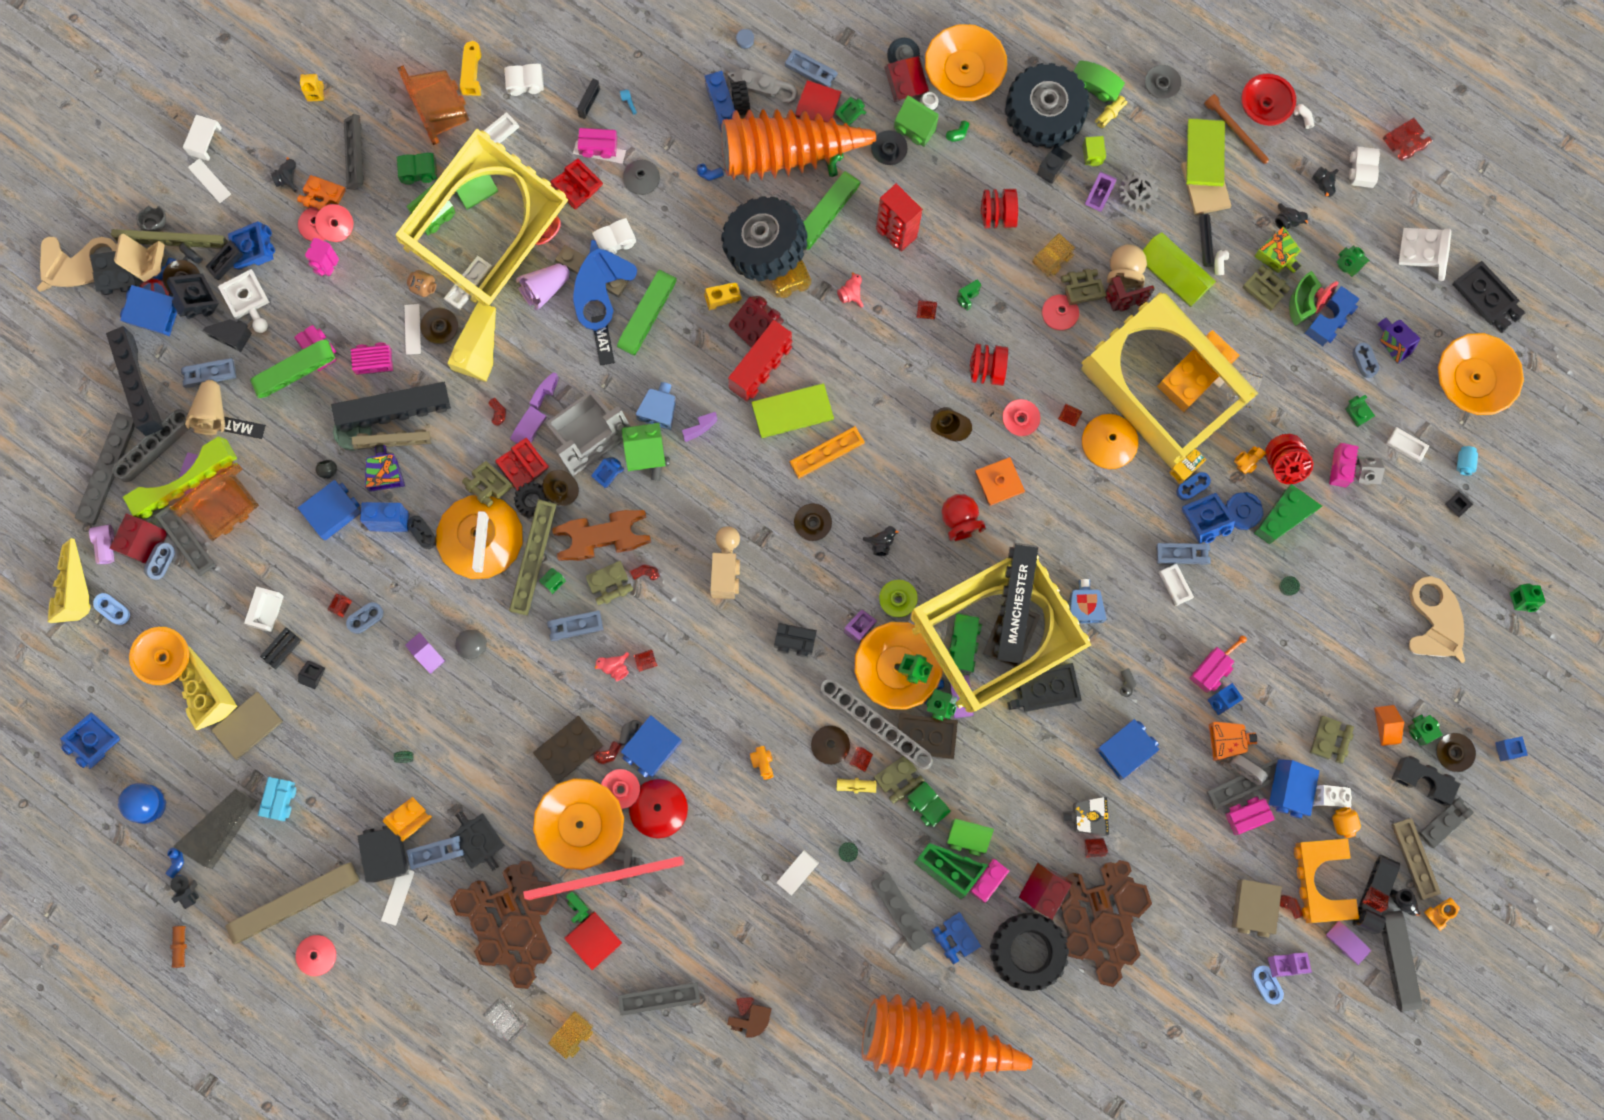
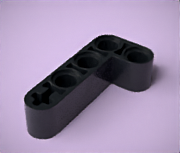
[1352,854,1400,934]

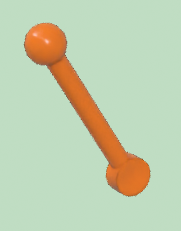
[1225,636,1247,655]

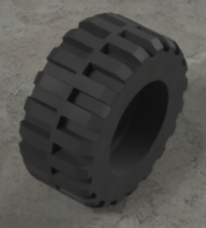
[990,913,1069,991]

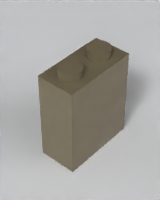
[1232,879,1282,938]

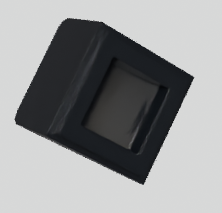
[1445,490,1474,517]
[298,661,325,689]

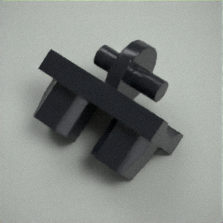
[170,875,199,909]

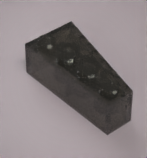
[173,789,258,869]

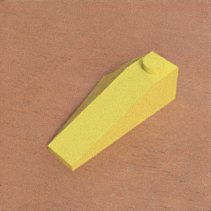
[448,302,496,382]
[47,538,90,623]
[179,647,237,730]

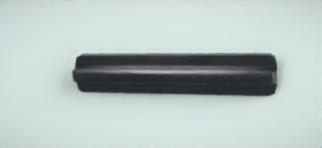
[1199,214,1214,267]

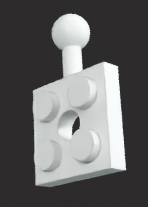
[218,269,270,333]

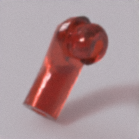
[488,398,506,426]
[630,564,659,580]
[594,741,622,764]
[1280,895,1303,919]

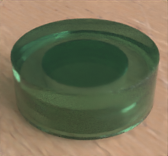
[1279,576,1300,596]
[394,751,414,763]
[838,842,858,862]

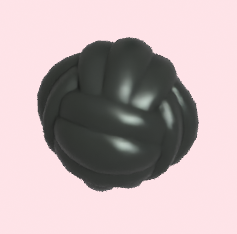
[315,460,337,479]

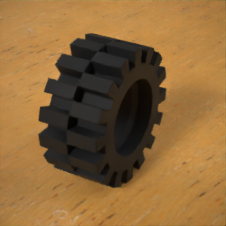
[731,80,750,115]
[514,482,549,518]

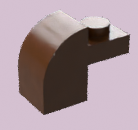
[727,1004,772,1038]

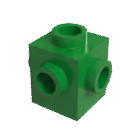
[1336,245,1370,277]
[1510,583,1546,612]
[898,654,933,684]
[927,689,958,721]
[1408,714,1443,746]

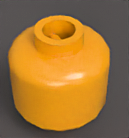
[1332,807,1361,838]

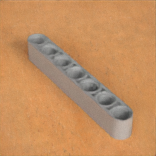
[821,679,933,770]

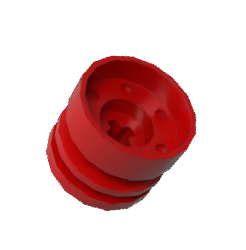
[981,188,1018,229]
[970,343,1008,386]
[1265,434,1314,485]

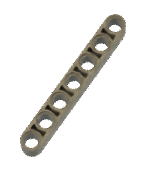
[225,862,360,945]

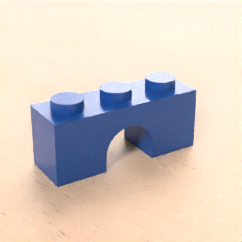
[705,71,735,134]
[1305,286,1360,346]

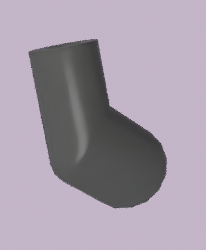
[651,456,670,481]
[1120,668,1136,697]
[619,720,642,746]

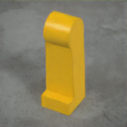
[460,41,482,96]

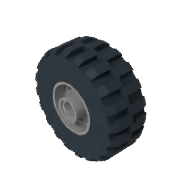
[1005,63,1090,148]
[721,196,808,281]

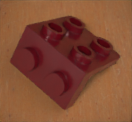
[1105,276,1155,312]
[729,296,784,348]

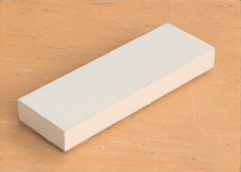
[444,255,493,311]
[472,511,489,573]

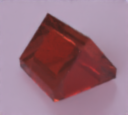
[917,300,937,319]
[1058,404,1083,427]
[328,593,352,618]
[634,650,657,672]
[849,747,873,772]
[1084,838,1108,858]
[1363,887,1389,912]
[736,996,754,1016]

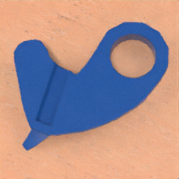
[573,240,637,331]

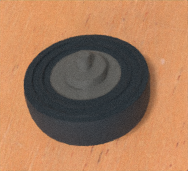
[887,37,920,63]

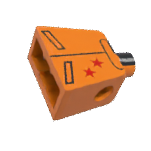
[1209,722,1257,761]

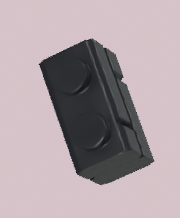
[774,623,817,657]

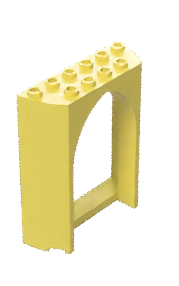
[396,129,568,306]
[1081,292,1259,469]
[911,555,1091,713]

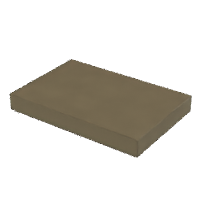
[211,691,283,760]

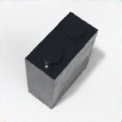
[357,825,409,883]

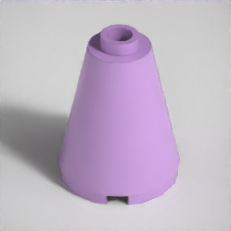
[516,263,570,310]

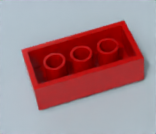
[876,183,923,252]
[728,320,793,402]

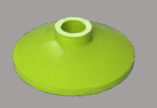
[879,579,918,618]

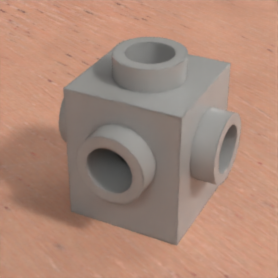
[1354,456,1385,485]

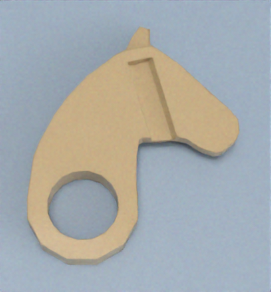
[37,237,117,292]
[1409,576,1465,663]

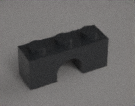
[1391,756,1460,806]

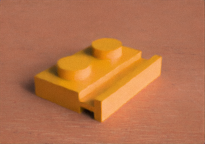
[383,797,432,842]

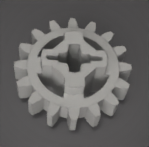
[1118,172,1159,212]

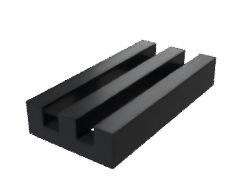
[577,78,600,119]
[205,240,244,280]
[260,627,302,670]

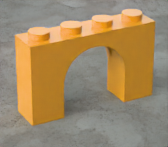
[1294,839,1359,923]

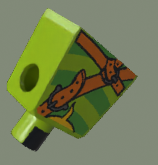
[1254,227,1302,274]

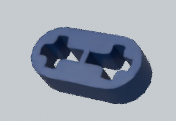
[1176,472,1211,501]

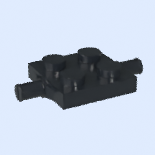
[450,811,505,871]

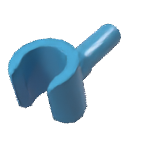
[620,90,637,115]

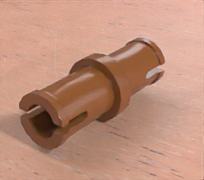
[170,926,187,968]

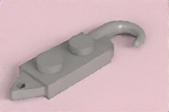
[727,68,797,103]

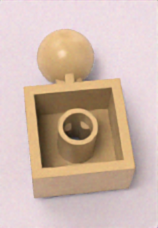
[711,526,740,599]

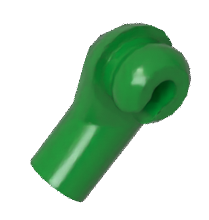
[946,121,970,142]
[826,153,844,177]

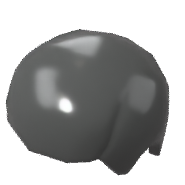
[136,206,166,232]
[455,630,487,659]

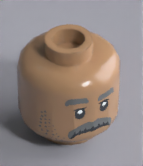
[407,270,436,297]

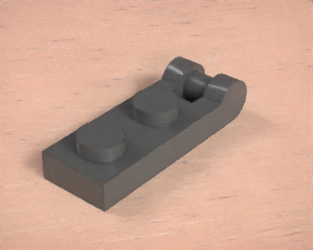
[1419,797,1474,848]

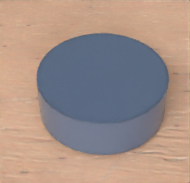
[736,29,754,49]

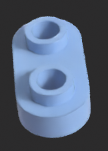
[93,593,130,625]
[1252,966,1284,1004]

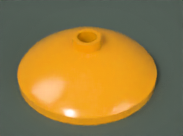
[1082,414,1138,469]
[129,627,189,685]

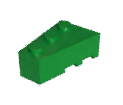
[1254,484,1323,545]
[949,614,982,676]
[914,843,988,900]

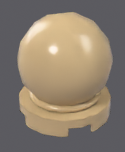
[1107,244,1147,292]

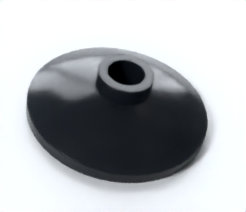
[871,130,908,165]

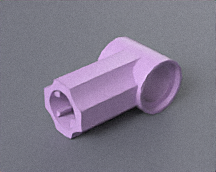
[89,524,115,564]

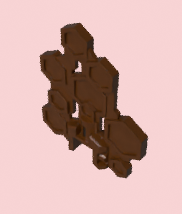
[1060,860,1152,987]
[450,861,558,989]

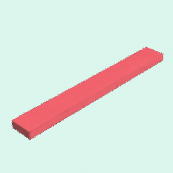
[524,856,684,900]

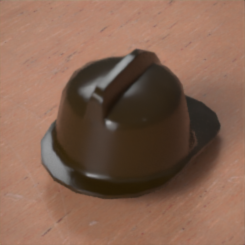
[930,407,973,441]

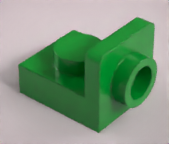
[835,97,867,126]
[957,279,982,311]
[1345,395,1375,427]
[539,568,566,595]
[566,891,590,923]

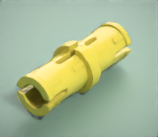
[1095,95,1127,128]
[836,778,876,794]

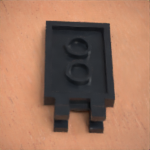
[1452,261,1526,333]
[1007,663,1082,713]

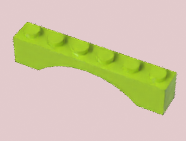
[123,436,237,519]

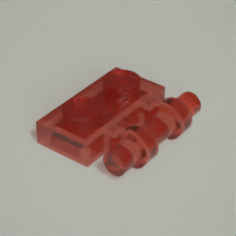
[1383,118,1432,161]

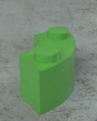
[1074,60,1125,102]
[1289,271,1322,326]

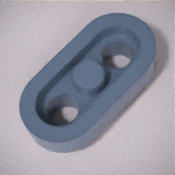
[144,542,175,580]
[346,602,384,634]

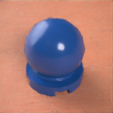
[118,783,166,824]

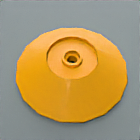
[925,24,1007,101]
[1438,333,1524,415]
[436,495,523,579]
[854,622,943,709]
[533,778,624,870]

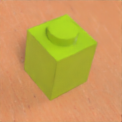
[1082,136,1106,166]

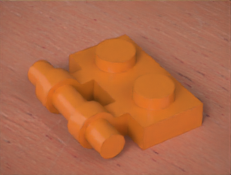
[297,175,346,211]

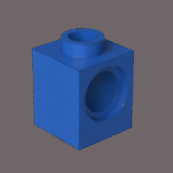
[1495,736,1528,762]

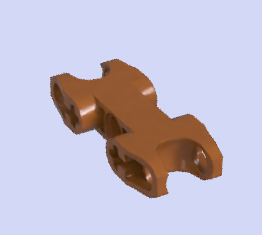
[552,510,651,561]

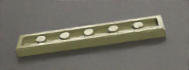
[111,229,228,249]
[509,499,557,616]

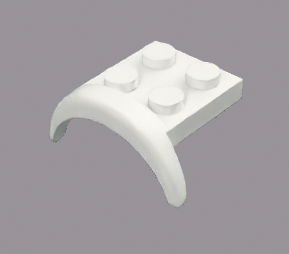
[1399,228,1451,281]

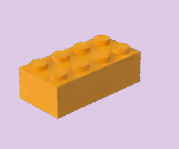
[1157,330,1240,412]

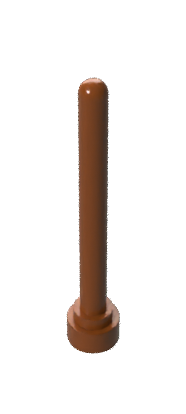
[1204,94,1269,164]

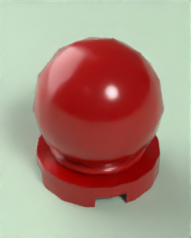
[941,494,986,542]

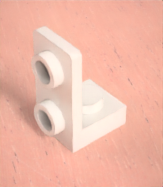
[1313,785,1351,808]

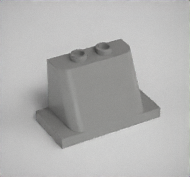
[546,390,631,476]

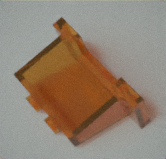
[397,65,469,145]
[169,462,259,542]

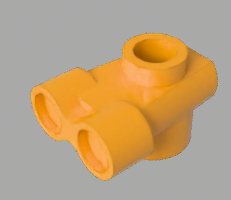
[1234,446,1266,474]
[750,746,774,780]
[1424,897,1460,931]

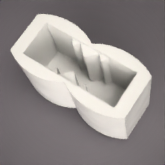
[504,64,544,96]
[1349,146,1380,188]
[592,218,636,254]

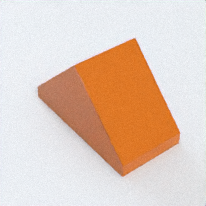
[1374,705,1404,746]

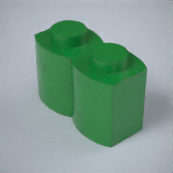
[397,153,437,185]
[907,782,951,828]

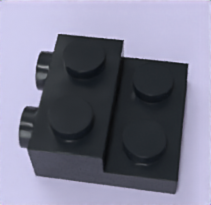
[90,251,137,295]
[166,273,219,319]

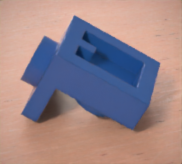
[591,457,624,488]
[1208,683,1244,715]

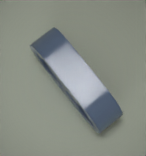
[1353,343,1379,378]

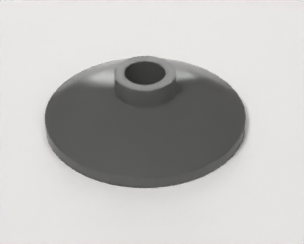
[1145,65,1181,99]
[623,160,660,195]

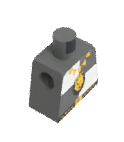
[1062,797,1109,836]

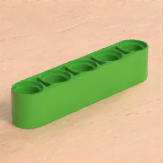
[803,171,861,251]
[617,270,677,356]
[250,340,335,398]

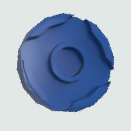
[1225,492,1263,530]

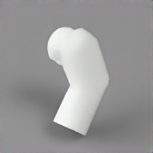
[1293,104,1315,129]
[1214,250,1229,275]

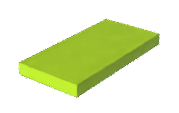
[1186,119,1225,187]
[752,383,834,439]

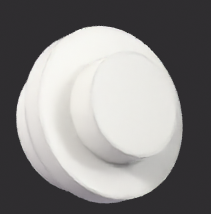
[920,92,938,110]

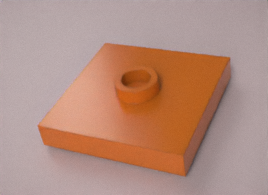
[975,457,1025,506]

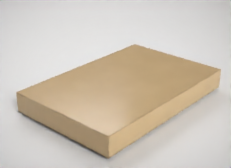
[1181,162,1231,215]

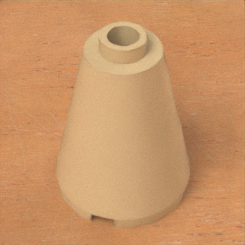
[185,380,225,435]

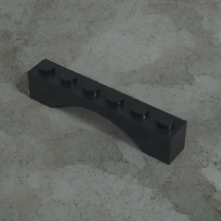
[106,326,163,436]

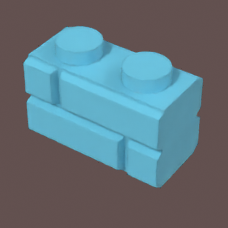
[258,777,296,822]

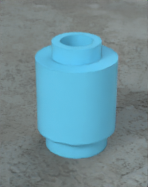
[1456,446,1478,476]

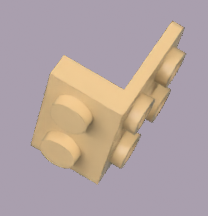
[114,234,165,282]

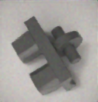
[612,848,640,886]

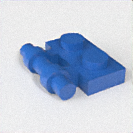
[931,912,981,965]

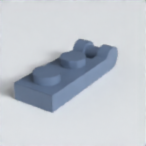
[785,49,838,87]
[181,358,236,388]
[1156,543,1211,565]
[547,610,604,641]
[406,836,464,870]

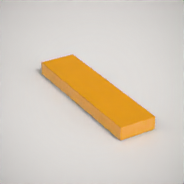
[789,426,864,479]

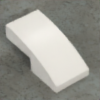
[777,850,819,896]

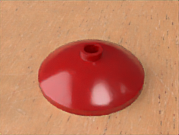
[1241,74,1296,126]
[629,779,688,839]

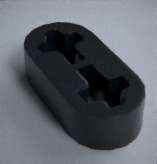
[407,516,436,549]

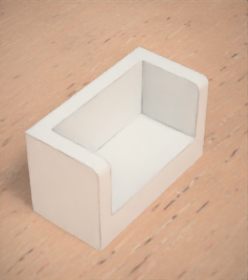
[183,115,222,161]
[244,586,284,633]

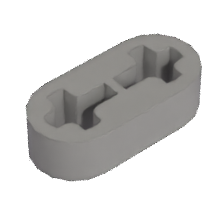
[1230,755,1267,785]

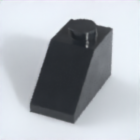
[1037,146,1072,184]
[203,319,252,352]

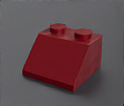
[884,56,929,102]
[109,514,168,564]
[1019,862,1073,920]

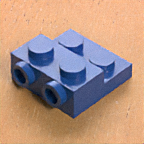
[228,221,275,270]
[1182,493,1235,544]
[60,712,120,769]

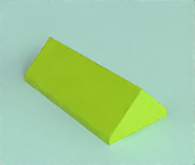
[1142,232,1216,307]

